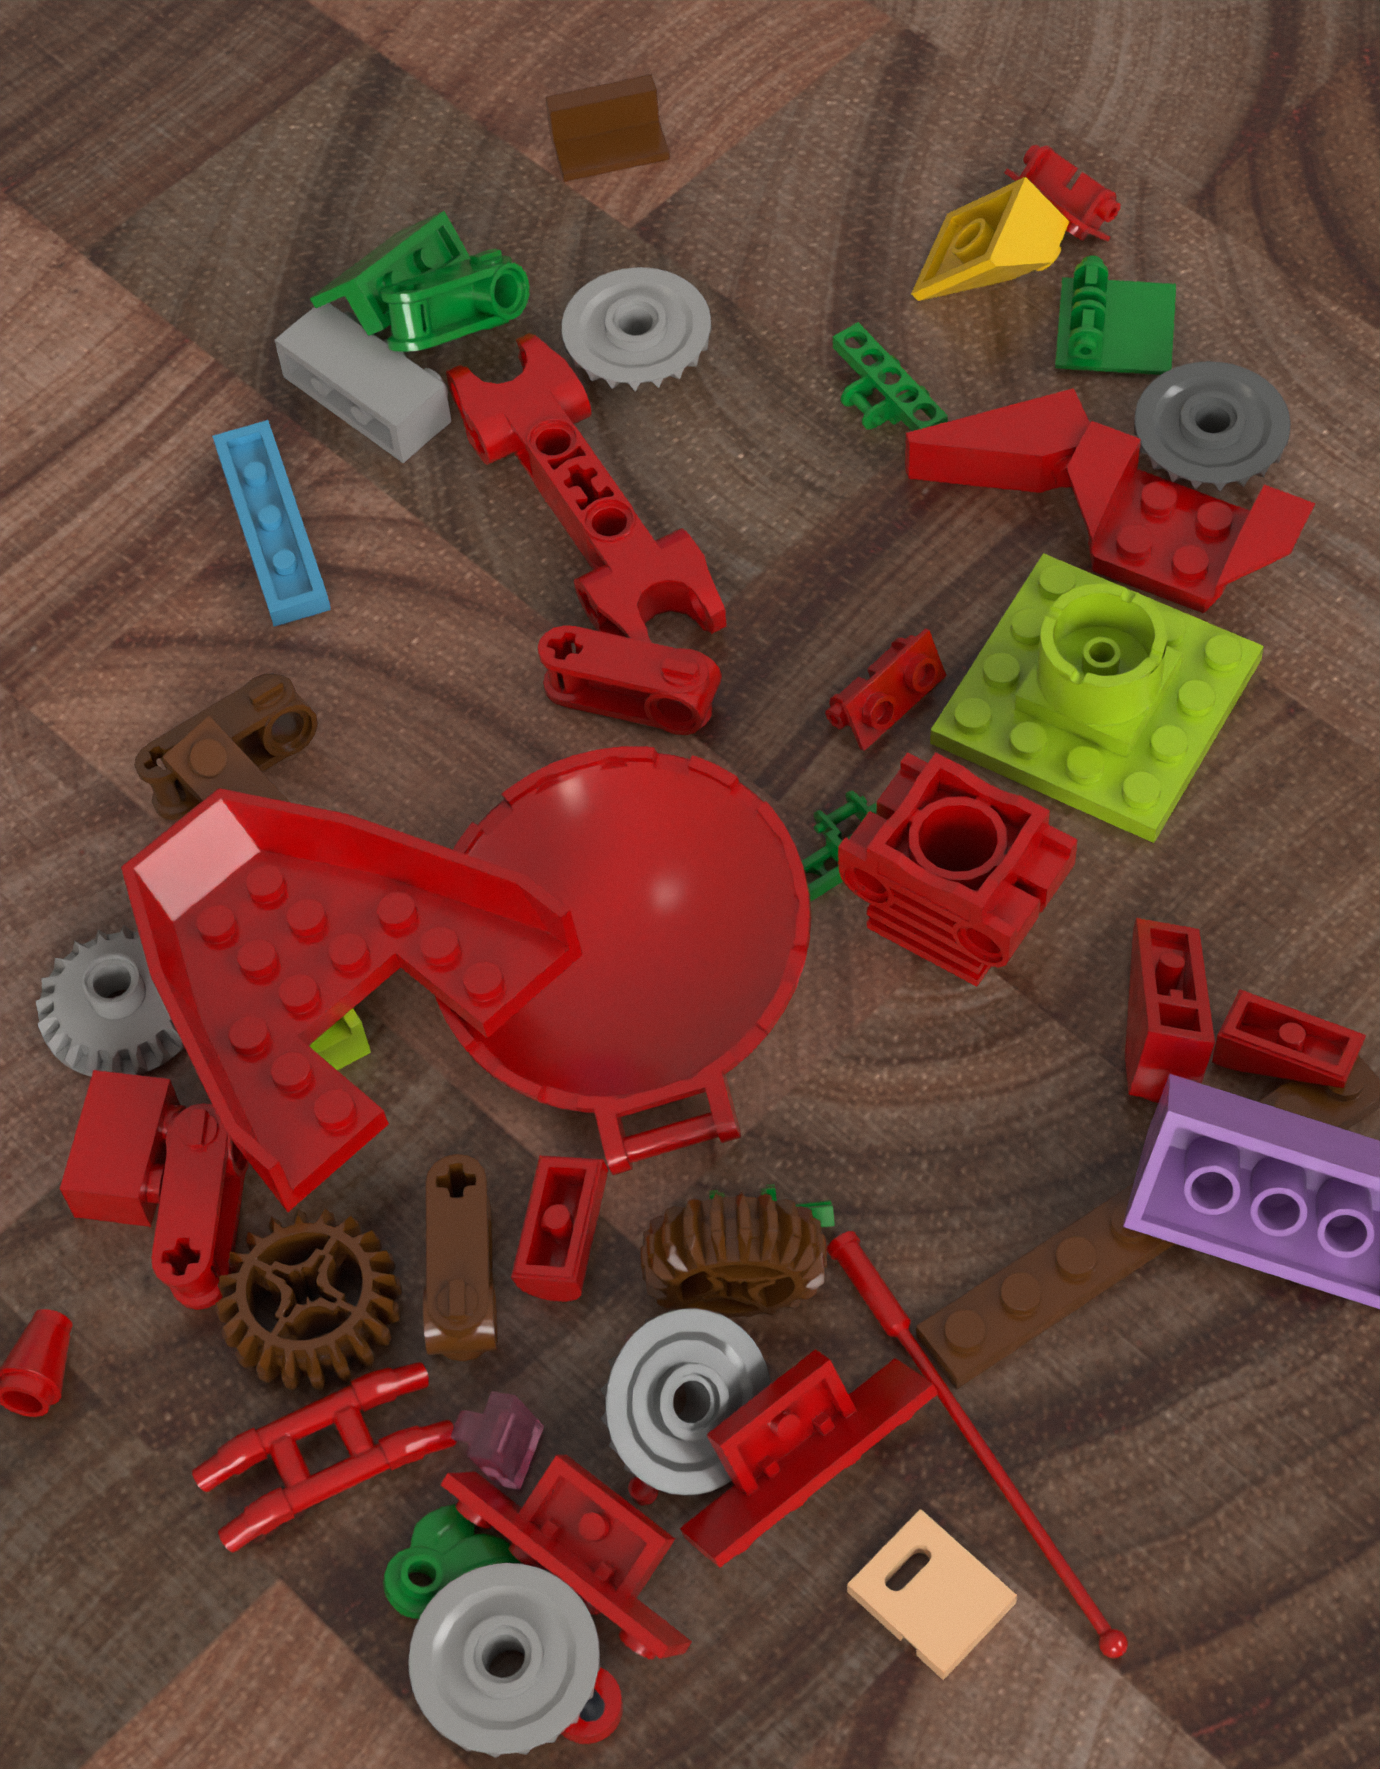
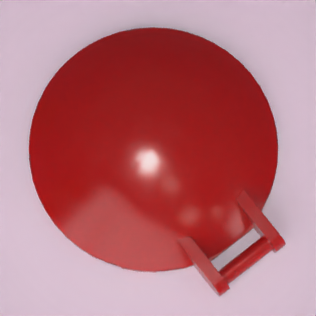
[435,746,811,1175]

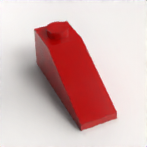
[905,388,1090,493]
[1125,918,1215,1103]

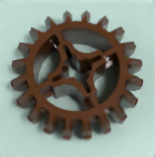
[640,1192,827,1318]
[216,1208,402,1392]

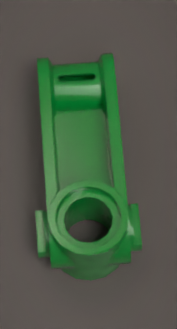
[380,249,530,352]

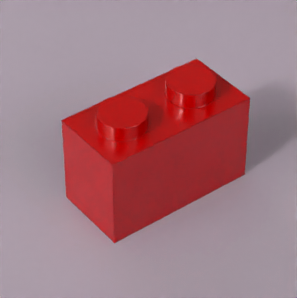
[60,1070,186,1227]

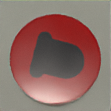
[561,1667,623,1744]

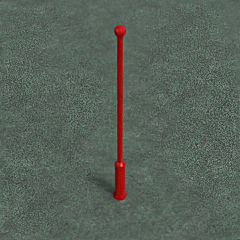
[826,1231,1128,1658]

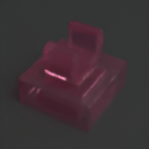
[450,1391,544,1490]

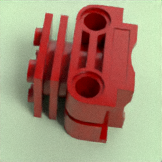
[838,752,1078,987]

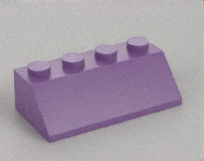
[1123,1074,1380,1309]

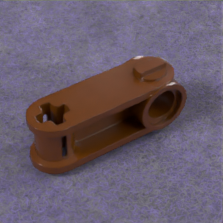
[134,673,318,820]
[423,1154,498,1361]

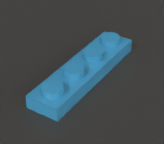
[212,420,331,627]

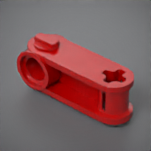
[537,625,722,735]
[151,1103,249,1310]

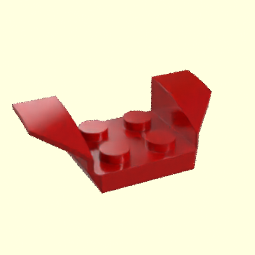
[1067,421,1315,614]

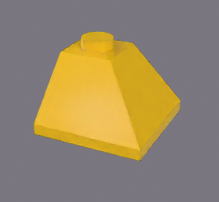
[911,177,1069,301]

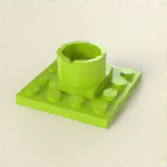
[930,553,1264,843]

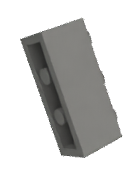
[275,303,452,463]

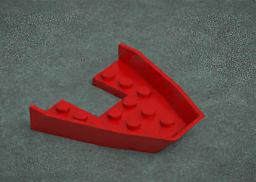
[121,788,583,1212]

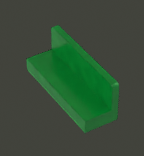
[310,211,470,336]

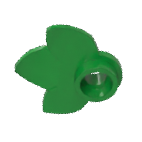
[383,1504,523,1619]

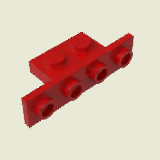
[679,1349,938,1568]
[440,1455,692,1660]

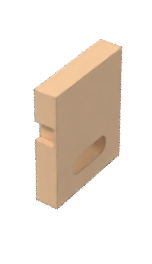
[847,1509,1017,1680]

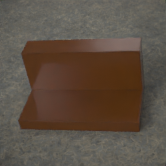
[545,74,670,182]

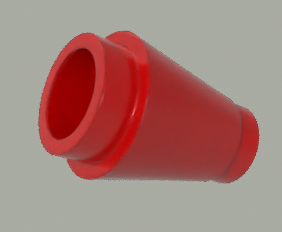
[0,1309,73,1417]

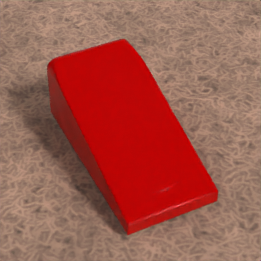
[1212,989,1366,1088]

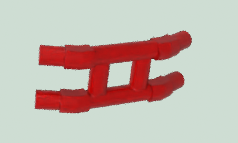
[192,1362,457,1553]

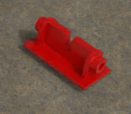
[1004,145,1121,242]
[825,628,947,751]

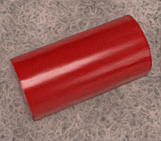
[511,1155,609,1302]

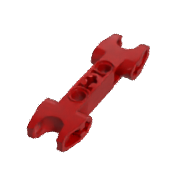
[446,333,727,643]

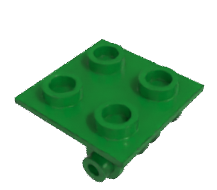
[1055,256,1176,375]

